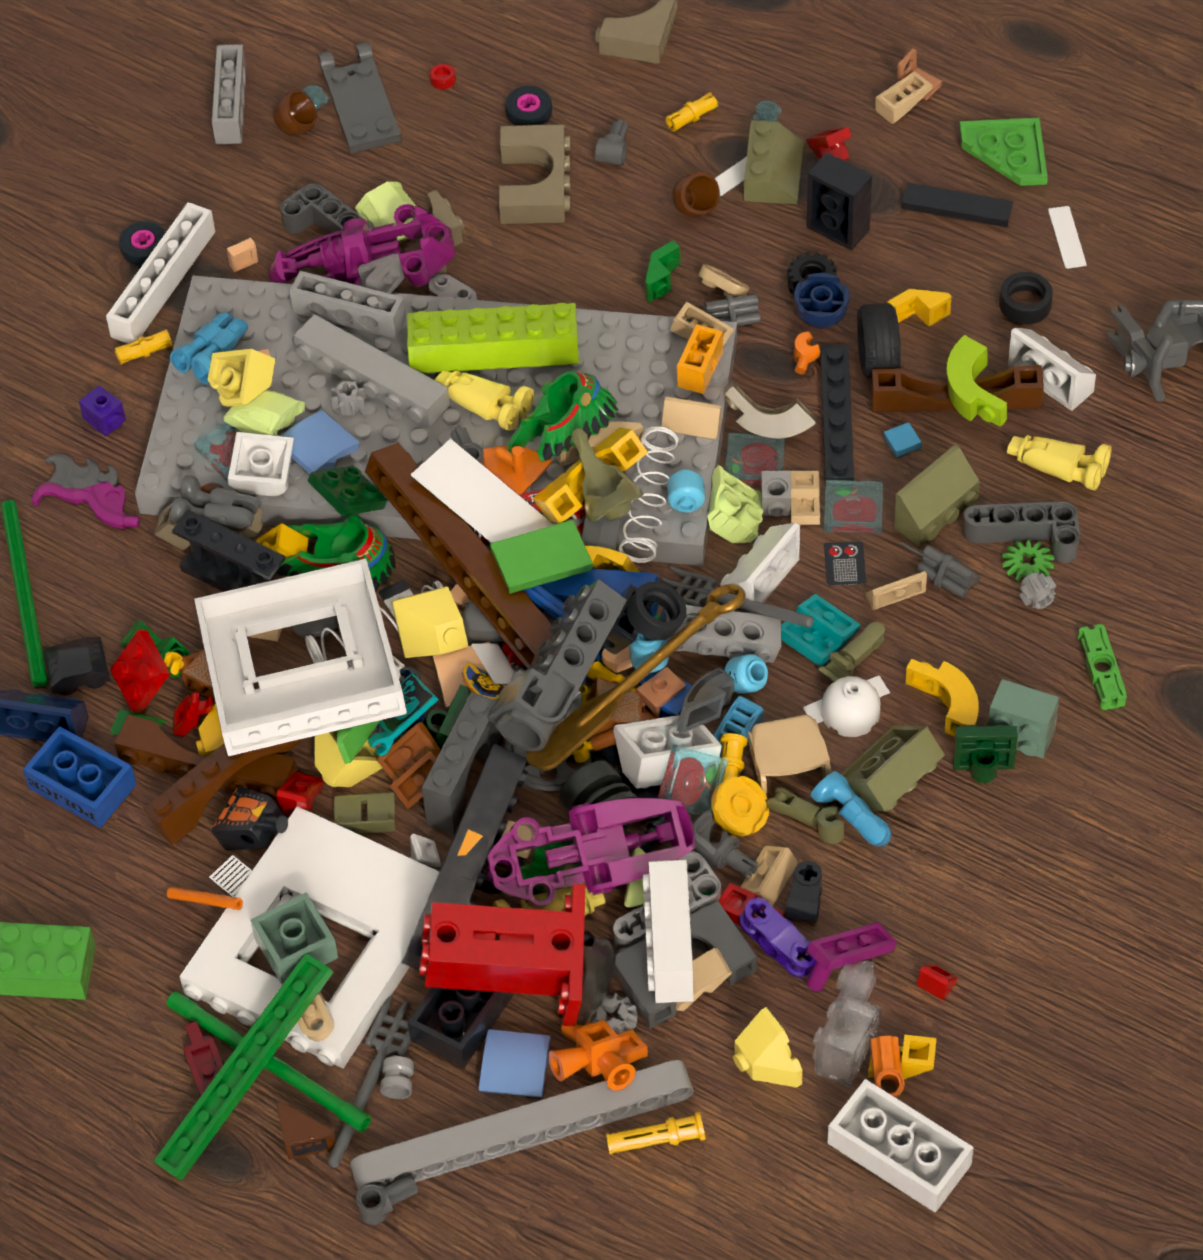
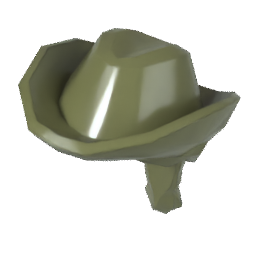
[571,428,644,523]

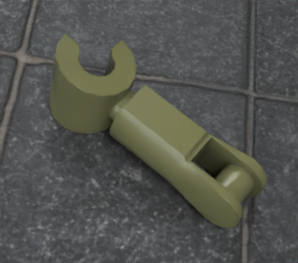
[818,622,885,682]
[766,787,844,844]

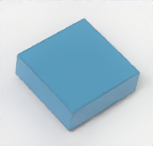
[883,422,922,458]

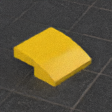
[585,546,640,573]

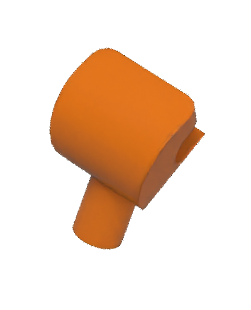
[793,331,820,375]

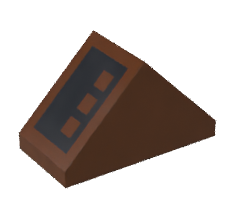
[276,1101,336,1160]

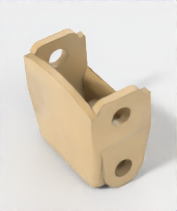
[747,715,831,794]

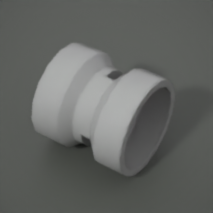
[380,1056,414,1099]

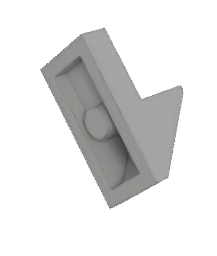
[358,254,404,294]

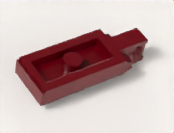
[183,1021,223,1097]

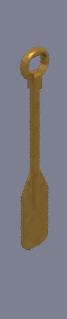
[526,584,746,770]

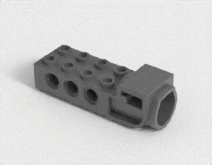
[487,579,627,751]

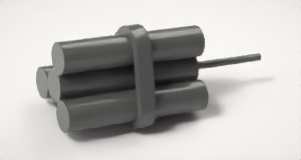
[703,294,761,326]
[900,541,980,599]

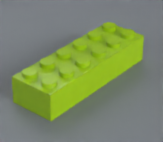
[407,303,579,373]

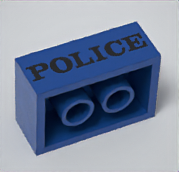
[23,726,136,829]

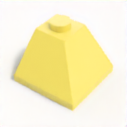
[391,586,469,658]

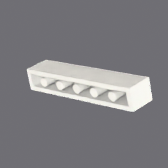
[106,202,215,344]

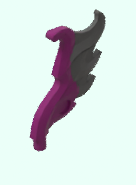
[31,454,140,529]

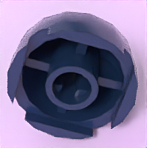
[794,273,849,329]

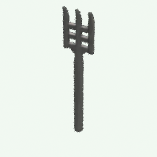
[661,566,814,627]
[327,996,411,1168]

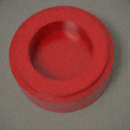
[429,64,456,89]

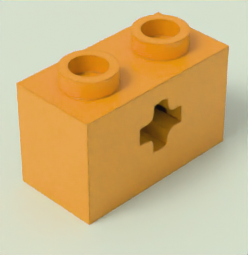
[677,324,723,394]

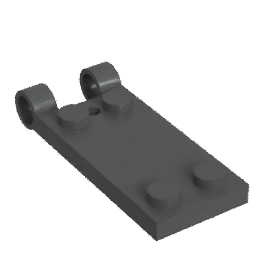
[318,42,401,154]

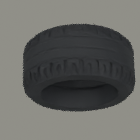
[857,303,901,378]

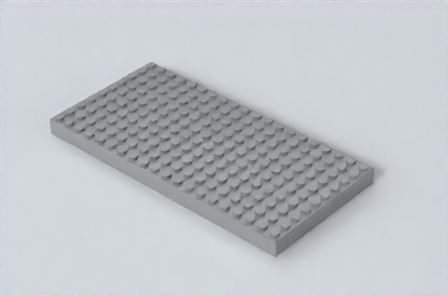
[135,276,737,566]

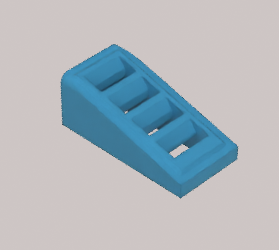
[713,696,764,757]

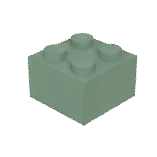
[988,679,1060,759]
[250,892,338,985]

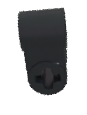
[785,861,822,923]

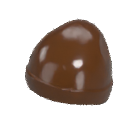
[273,89,318,135]
[672,172,720,217]

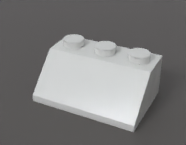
[1008,328,1096,411]
[720,523,800,614]
[613,715,722,789]

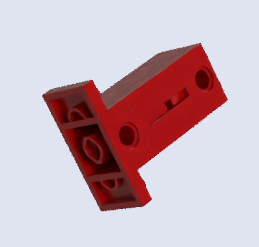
[419,884,586,1026]

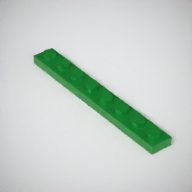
[153,953,333,1181]

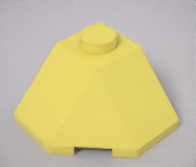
[208,349,275,407]
[315,730,382,787]
[733,1007,802,1087]

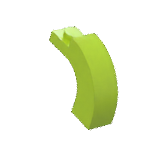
[947,335,1007,427]

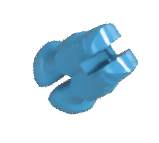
[170,312,248,385]
[810,771,891,847]

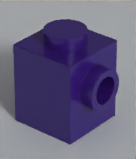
[79,385,126,436]

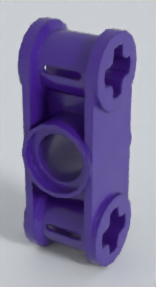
[739,898,816,978]

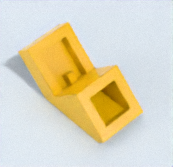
[887,289,952,327]
[868,1035,936,1080]

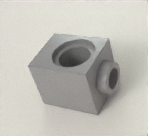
[762,471,791,517]

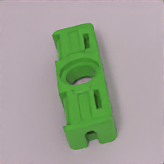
[1078,624,1127,710]

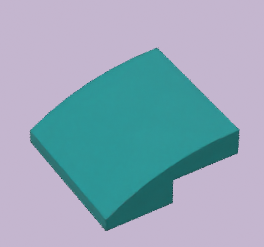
[781,594,861,667]

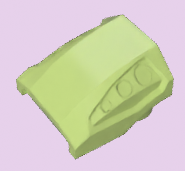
[355,181,416,244]
[224,389,305,436]
[707,465,763,543]

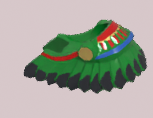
[508,371,619,462]
[275,515,396,592]

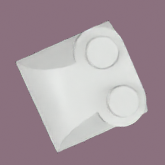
[228,432,294,496]

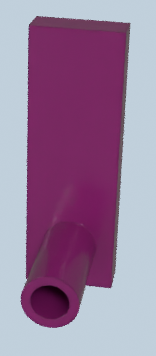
[806,922,897,991]

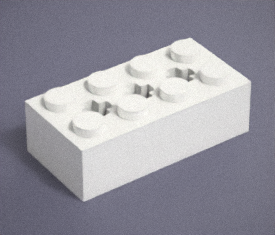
[643,860,694,1003]
[828,1079,974,1213]

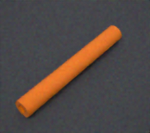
[167,886,243,910]

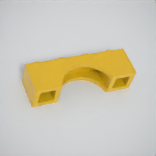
[532,427,648,524]

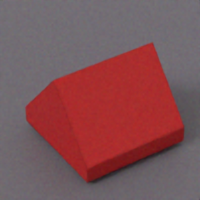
[917,963,958,1001]

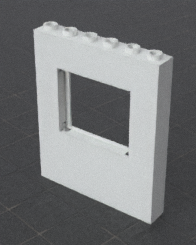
[194,559,407,756]
[180,806,439,1069]

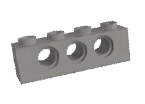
[212,44,247,144]
[290,271,406,339]
[659,605,781,663]

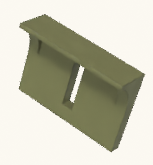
[334,792,396,834]

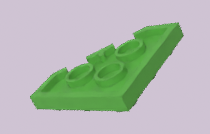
[959,118,1048,186]

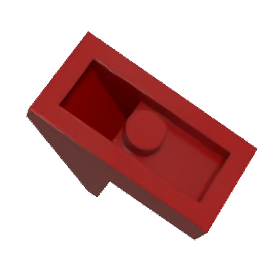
[806,127,852,161]
[277,771,324,816]

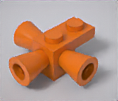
[548,1011,648,1091]

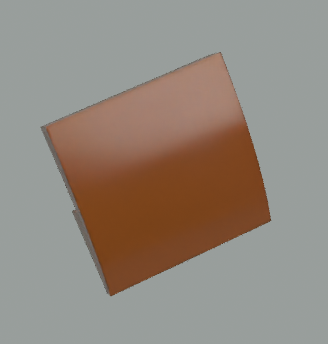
[376,722,441,809]

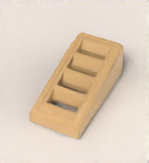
[875,71,933,124]
[670,301,735,347]

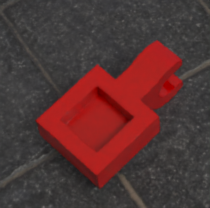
[173,692,213,737]

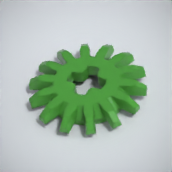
[1002,539,1054,582]

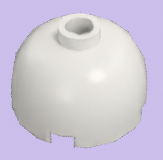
[821,676,881,737]

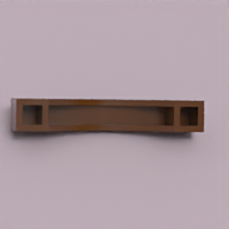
[871,365,1044,412]
[115,714,297,802]
[143,738,305,845]

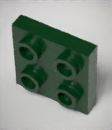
[308,465,388,516]
[424,684,470,750]
[953,724,1018,783]

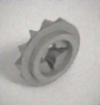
[587,992,638,1034]

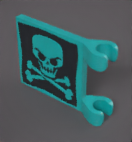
[368,673,438,756]

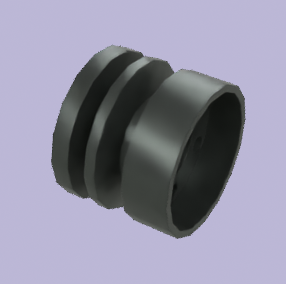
[559,761,638,831]

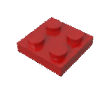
[110,630,170,714]

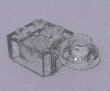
[812,961,881,1088]

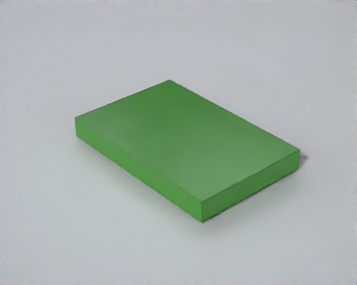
[490,520,593,594]

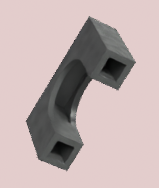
[422,692,503,835]
[610,901,757,1029]

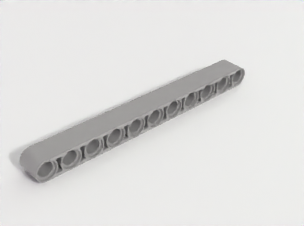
[350,1060,694,1191]

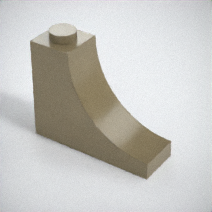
[595,0,678,64]

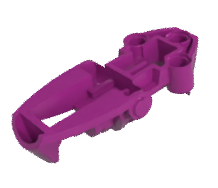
[268,204,455,287]
[486,798,695,909]

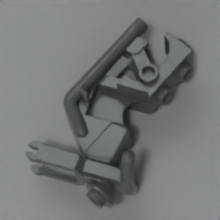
[1107,299,1203,402]

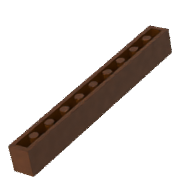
[365,442,552,668]

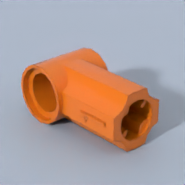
[870,1036,905,1099]

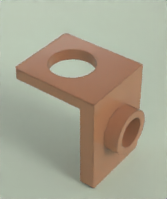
[898,49,942,101]
[637,667,686,719]

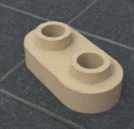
[698,264,750,298]
[298,992,334,1041]

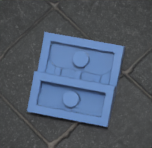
[282,410,360,474]
[479,1029,551,1098]

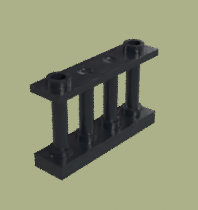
[172,510,286,592]

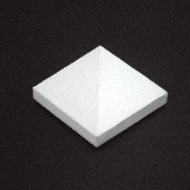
[410,834,441,868]

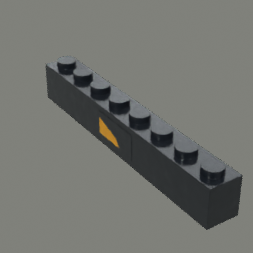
[401,744,528,971]

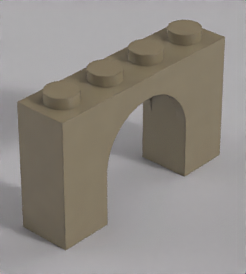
[499,125,570,224]

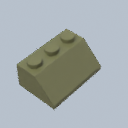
[744,120,804,205]
[894,444,979,547]
[841,726,945,812]

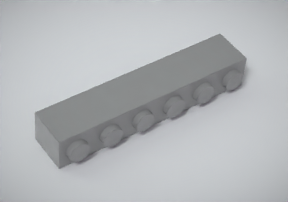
[293,314,450,428]

